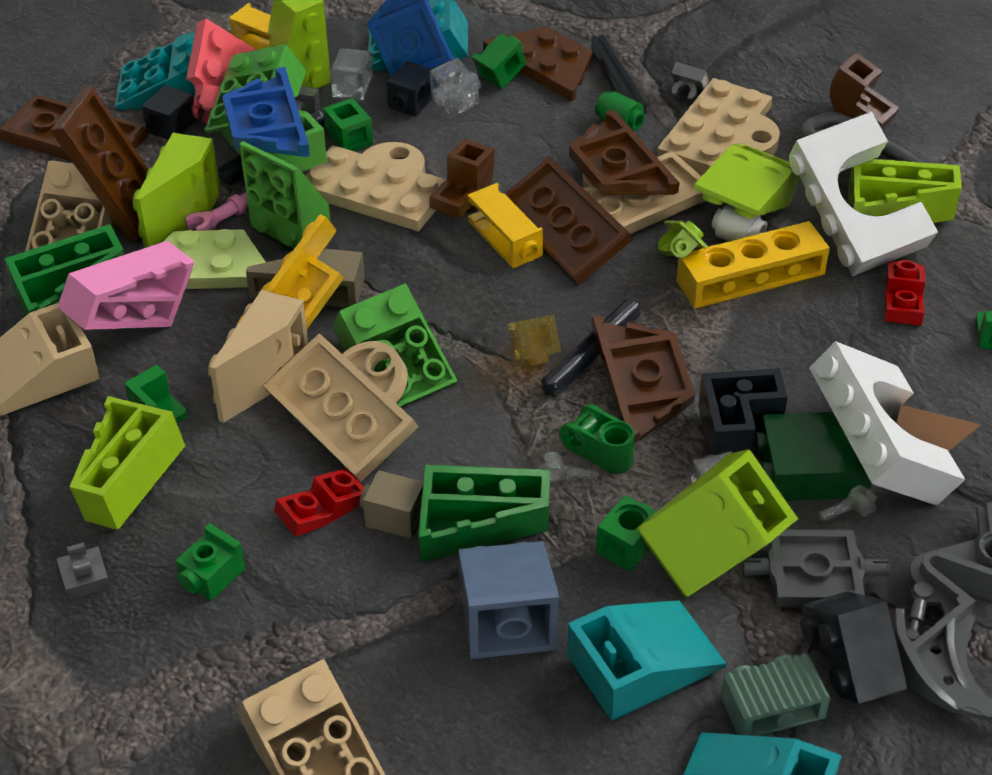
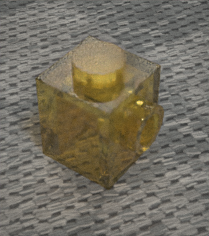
[508,314,561,366]

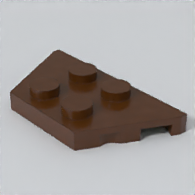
[483,26,593,101]
[569,109,680,195]
[592,315,695,443]

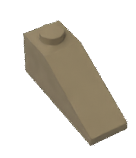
[246,249,365,308]

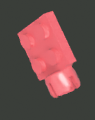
[186,18,254,123]

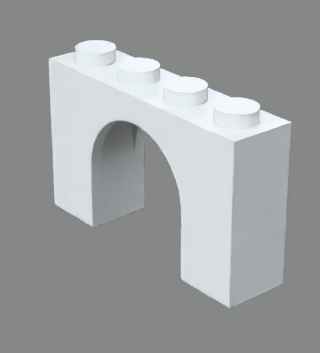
[789,112,938,276]
[809,341,965,506]

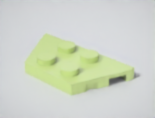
[164,229,266,289]

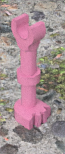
[185,192,248,231]

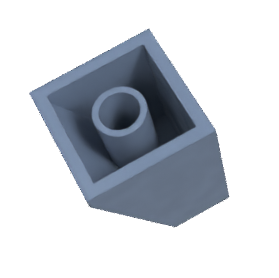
[458,541,559,659]

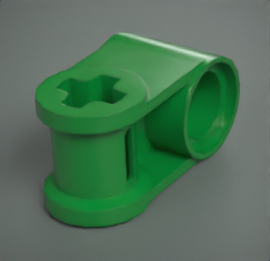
[559,404,634,474]

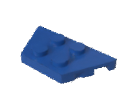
[367,0,465,88]
[222,67,310,157]

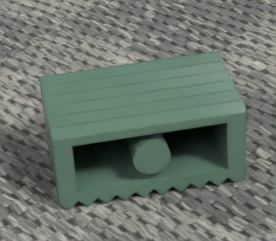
[721,653,830,736]

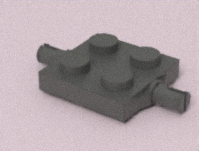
[742,530,890,608]

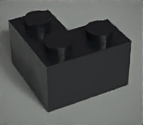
[698,368,788,464]
[800,591,907,704]

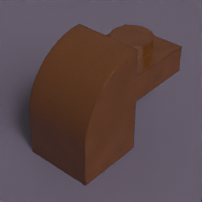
[830,53,899,129]
[429,139,495,219]

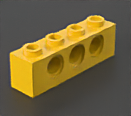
[676,221,830,309]

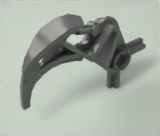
[891,502,992,721]

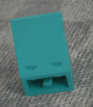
[367,0,468,70]
[114,31,196,110]
[567,600,727,721]
[683,732,842,775]

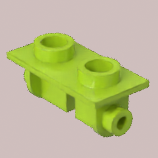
[658,220,708,258]

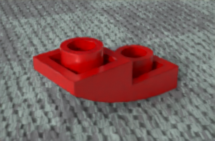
[884,260,926,326]
[274,468,364,537]

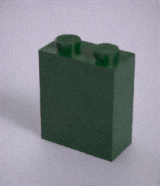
[754,412,871,501]

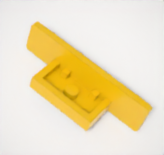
[237,214,344,329]

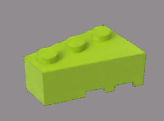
[268,0,331,89]
[848,159,962,223]
[70,396,185,530]

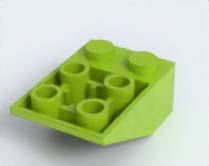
[133,133,221,248]
[693,143,800,219]
[636,449,798,597]

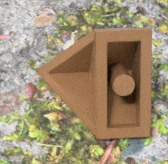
[896,405,981,451]

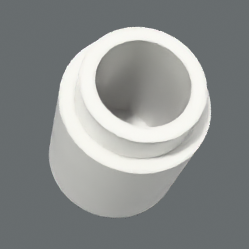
[712,204,768,242]

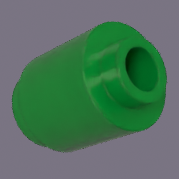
[595,91,645,131]

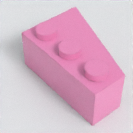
[58,241,195,330]

